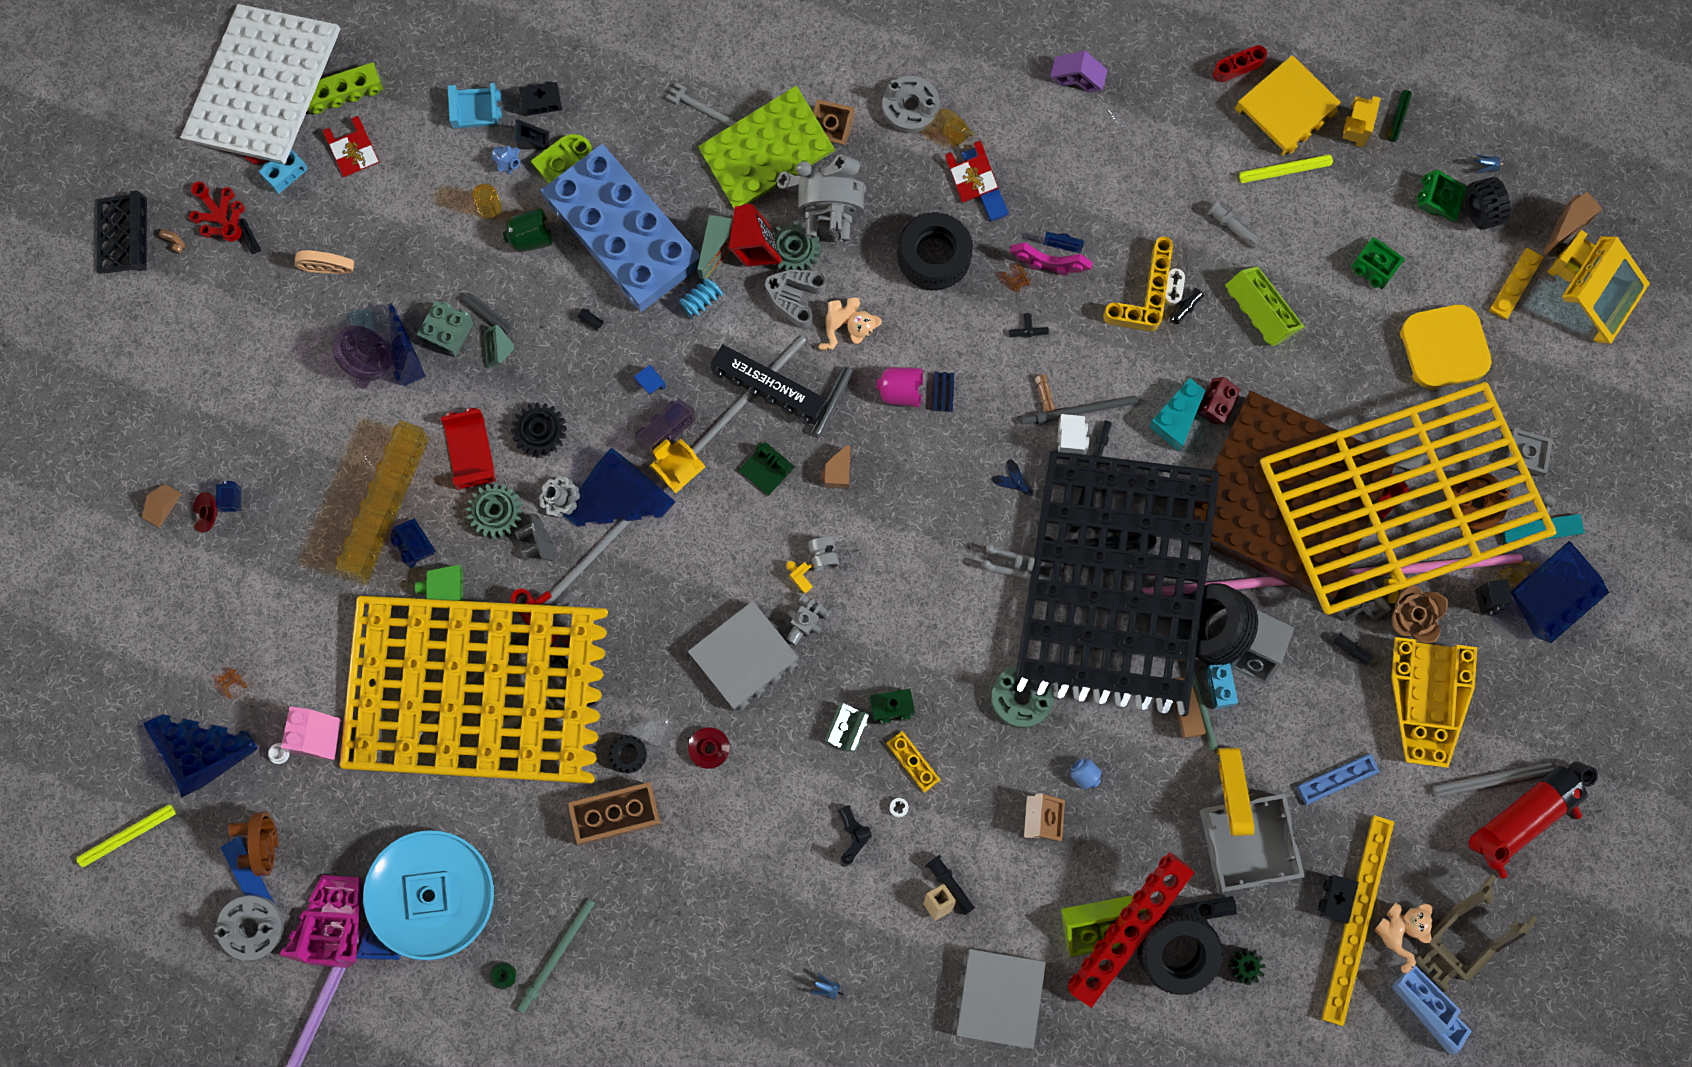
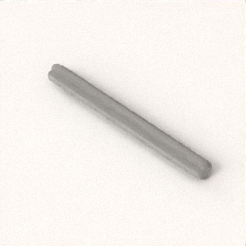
[1433,763,1554,797]

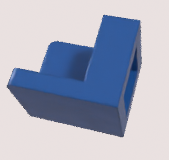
[634,365,666,395]

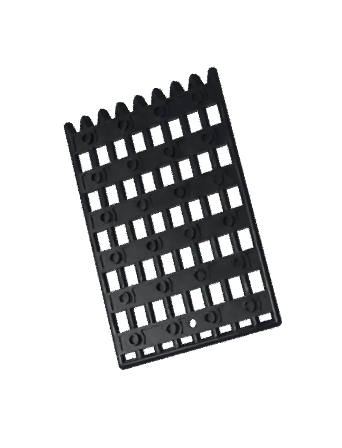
[1014,451,1220,717]

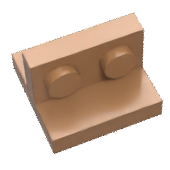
[1024,794,1065,842]

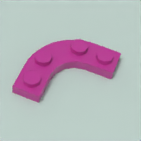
[1010,242,1093,276]

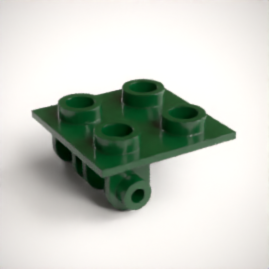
[738,442,795,496]

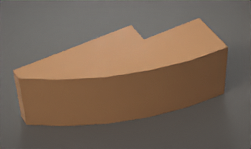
[1173,677,1206,739]

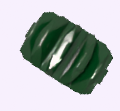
[1229,948,1266,985]

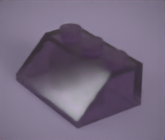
[634,399,696,459]

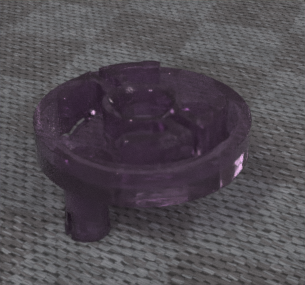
[332,326,393,389]

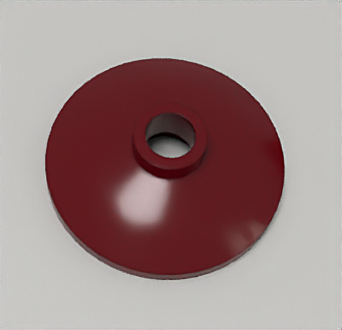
[192,492,217,533]
[688,727,730,769]

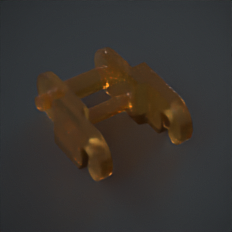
[1003,263,1030,292]
[218,667,248,699]

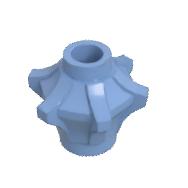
[492,145,521,174]

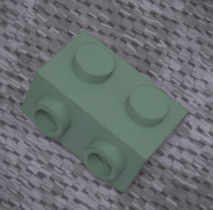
[825,703,869,752]

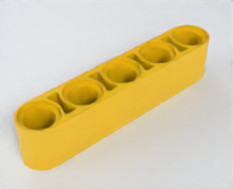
[1217,747,1254,836]

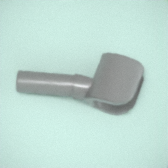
[1541,494,1556,520]

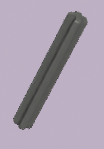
[810,366,853,438]

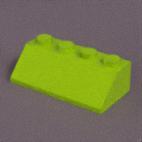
[1225,266,1305,347]
[1061,895,1146,957]

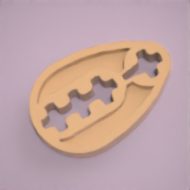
[295,250,354,274]

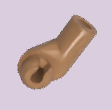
[159,229,185,254]

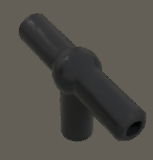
[1009,313,1049,338]

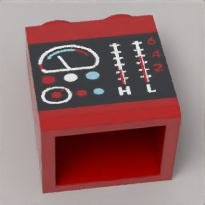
[729,204,782,267]

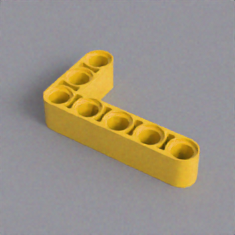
[1103,236,1173,332]

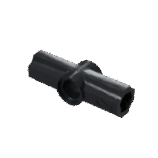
[1170,896,1237,920]

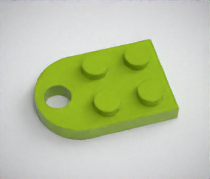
[531,134,593,184]

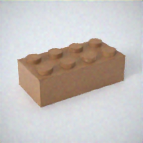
[568,782,661,846]

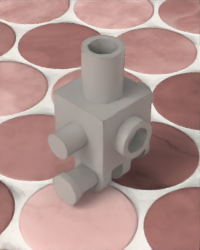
[786,593,832,646]

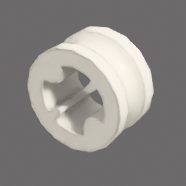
[889,798,908,818]

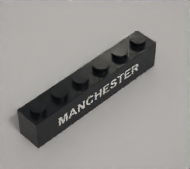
[710,344,827,425]

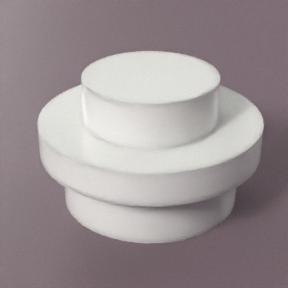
[268,743,290,764]

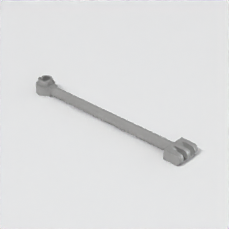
[665,82,737,127]

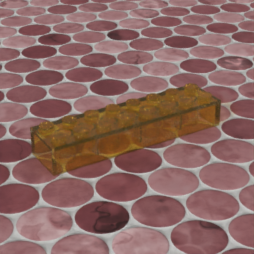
[335,420,430,586]

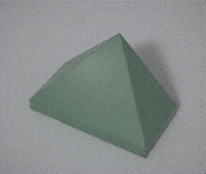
[483,325,514,368]

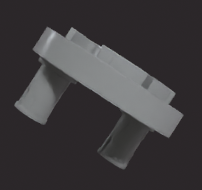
[882,76,940,133]
[214,894,284,961]

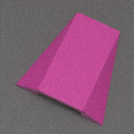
[279,875,361,968]

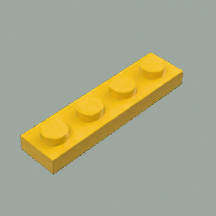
[1489,248,1544,321]

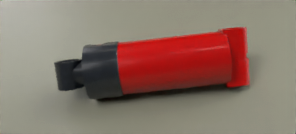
[1468,761,1598,879]

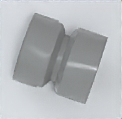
[808,536,839,571]

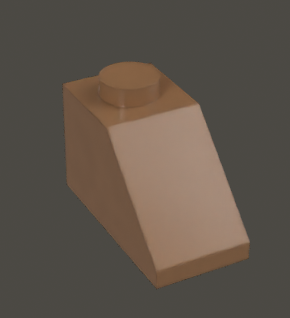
[821,445,850,489]

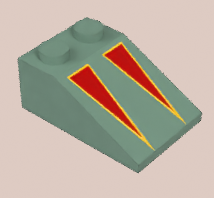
[698,215,733,284]

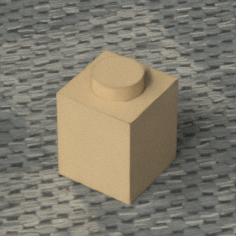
[923,884,956,921]

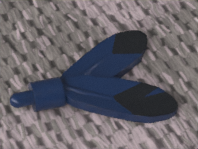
[992,459,1033,496]

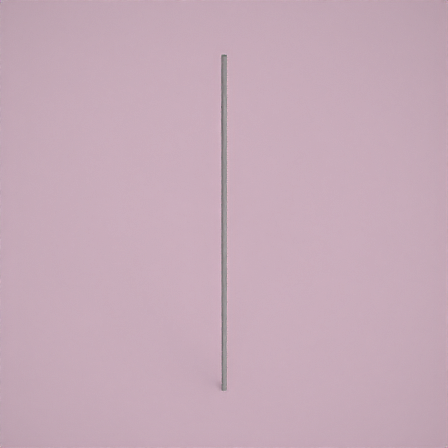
[419,336,807,739]

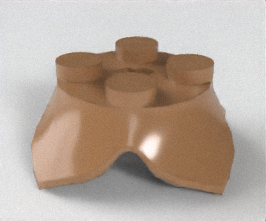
[1392,585,1448,643]

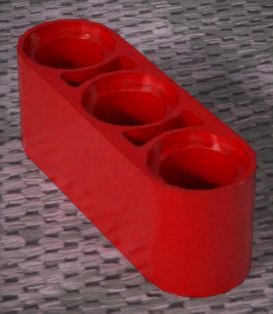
[1213,45,1267,82]

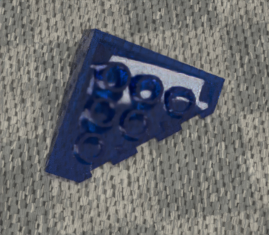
[388,303,426,386]
[563,447,675,527]
[143,714,258,798]

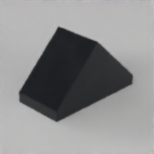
[515,119,549,150]

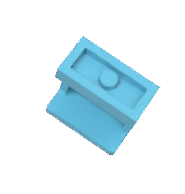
[448,83,502,129]

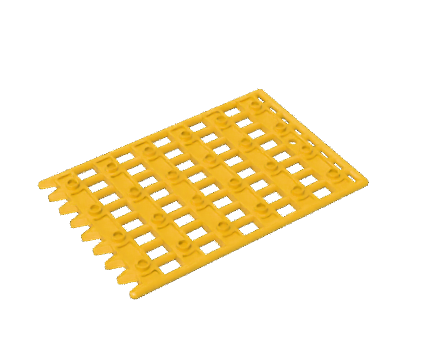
[340,596,608,784]

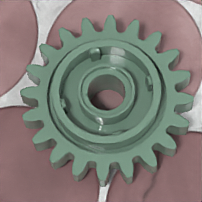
[772,221,821,271]
[466,483,524,539]

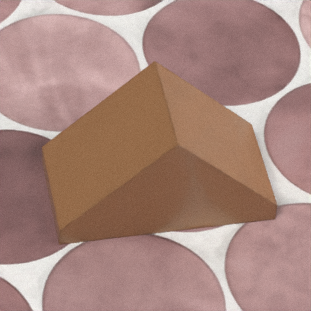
[142,484,182,528]

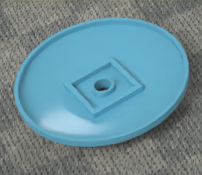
[363,830,494,960]

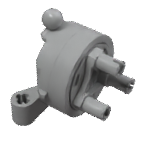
[777,154,866,242]

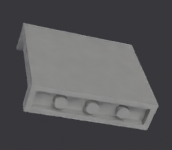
[688,601,799,711]
[952,949,1046,1049]

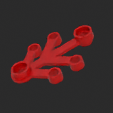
[189,181,245,242]

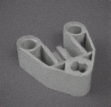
[765,270,827,329]

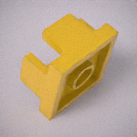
[1343,96,1381,148]
[1547,230,1595,282]
[649,439,705,494]

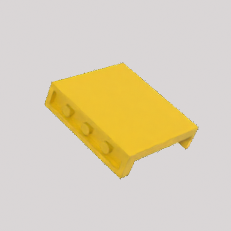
[1235,55,1341,156]

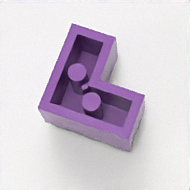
[1050,51,1108,92]

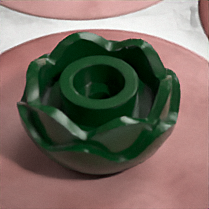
[490,962,517,990]

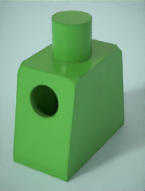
[415,565,463,601]

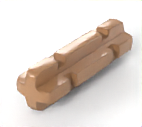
[1036,374,1055,413]

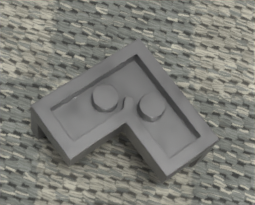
[1331,579,1391,621]

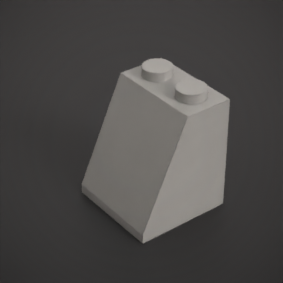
[1230,610,1294,685]

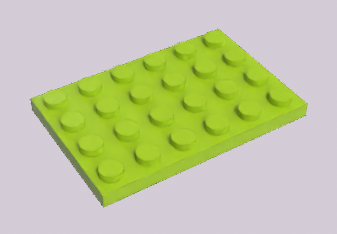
[698,85,836,208]

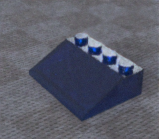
[1511,541,1610,643]

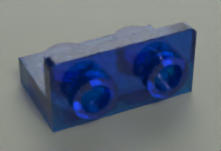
[390,518,436,568]

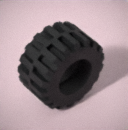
[1465,176,1511,230]

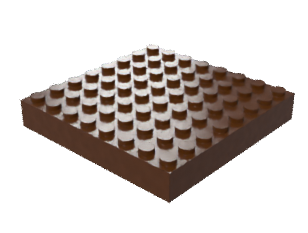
[1193,390,1396,604]

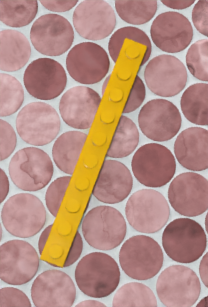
[1321,815,1394,1026]

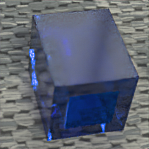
[216,481,242,512]

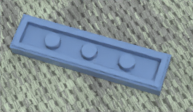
[1296,753,1380,806]

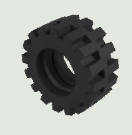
[609,735,647,774]

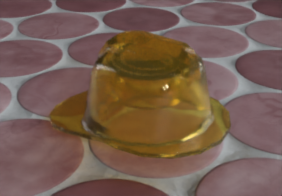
[940,108,974,147]

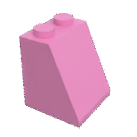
[281,706,342,760]

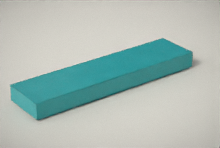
[1502,514,1585,544]

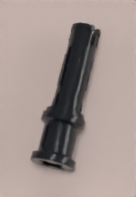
[925,854,976,915]

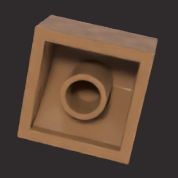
[813,99,856,146]

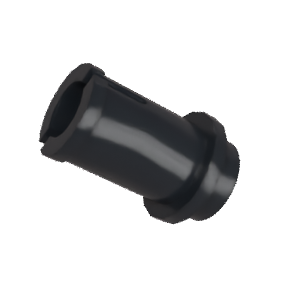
[577,308,604,331]

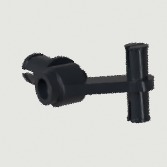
[838,805,872,867]

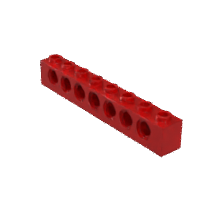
[1067,852,1195,1008]

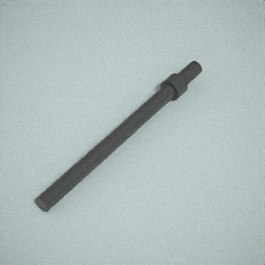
[1021,396,1138,425]

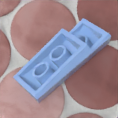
[1391,965,1471,1054]

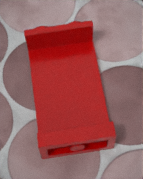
[440,408,496,490]

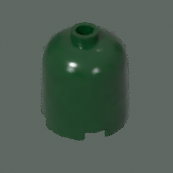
[503,208,552,252]

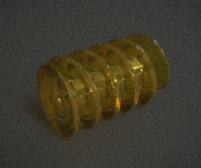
[472,184,502,218]

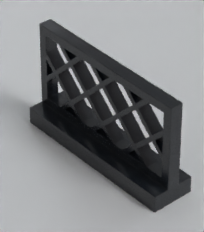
[97,190,147,274]

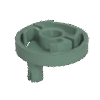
[991,666,1054,728]

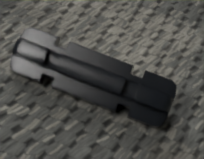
[238,218,261,254]

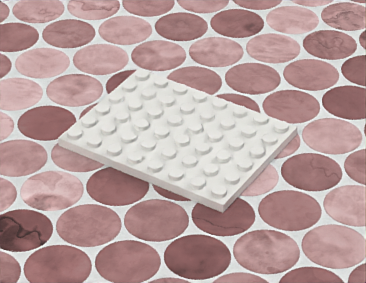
[180,4,341,164]

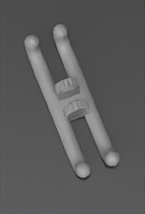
[982,544,1065,582]

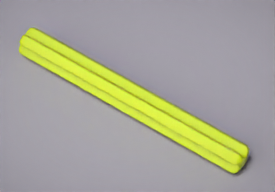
[1239,154,1333,183]
[76,805,176,867]

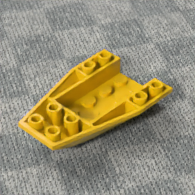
[1391,637,1477,768]

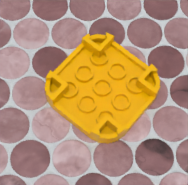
[1400,305,1492,390]

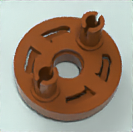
[1445,473,1511,532]
[228,811,279,877]

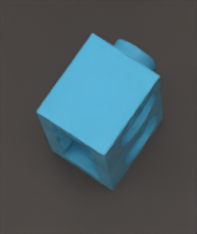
[259,149,308,194]
[1205,663,1238,710]

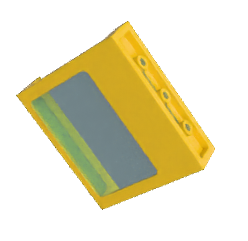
[1562,236,1650,344]

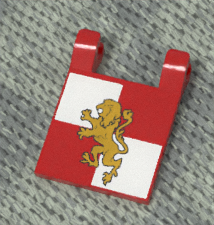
[323,116,380,177]
[945,141,999,203]

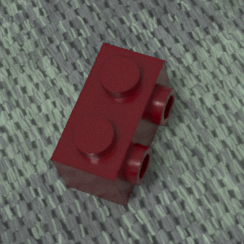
[1197,377,1241,424]

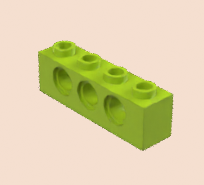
[308,62,384,114]

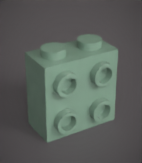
[417,301,474,357]

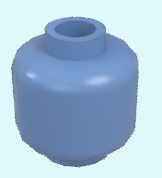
[1070,758,1102,789]

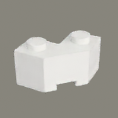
[1057,414,1089,454]

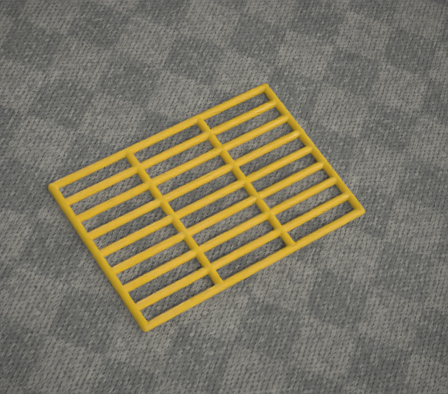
[1260,382,1556,615]

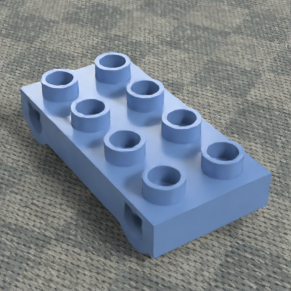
[541,144,700,312]

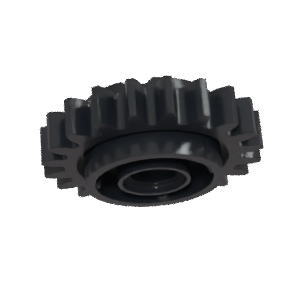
[511,402,567,458]

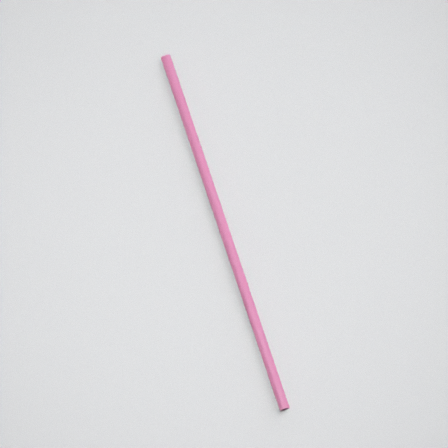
[1142,553,1523,596]

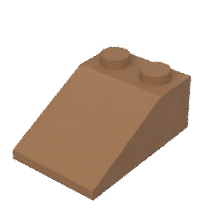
[1543,192,1603,255]

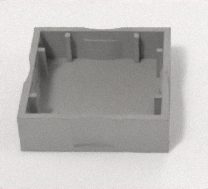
[1200,794,1305,894]

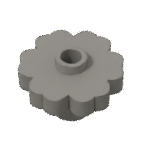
[539,476,580,518]

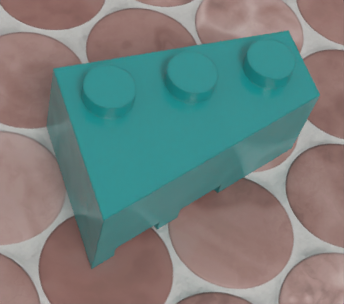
[1149,378,1205,452]

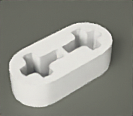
[1165,269,1185,306]

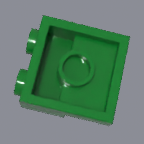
[1416,169,1467,222]
[1350,236,1405,289]

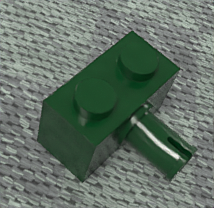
[869,689,915,725]

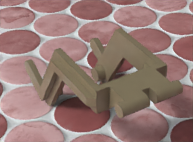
[1415,874,1537,992]

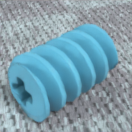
[679,278,723,320]

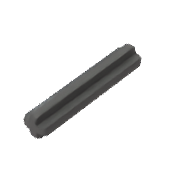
[463,292,512,335]

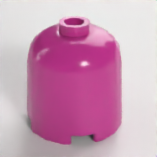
[876,367,923,407]

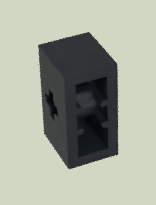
[519,81,562,116]
[1475,579,1513,616]
[1318,875,1359,924]

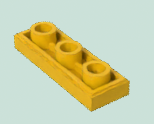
[886,731,941,793]

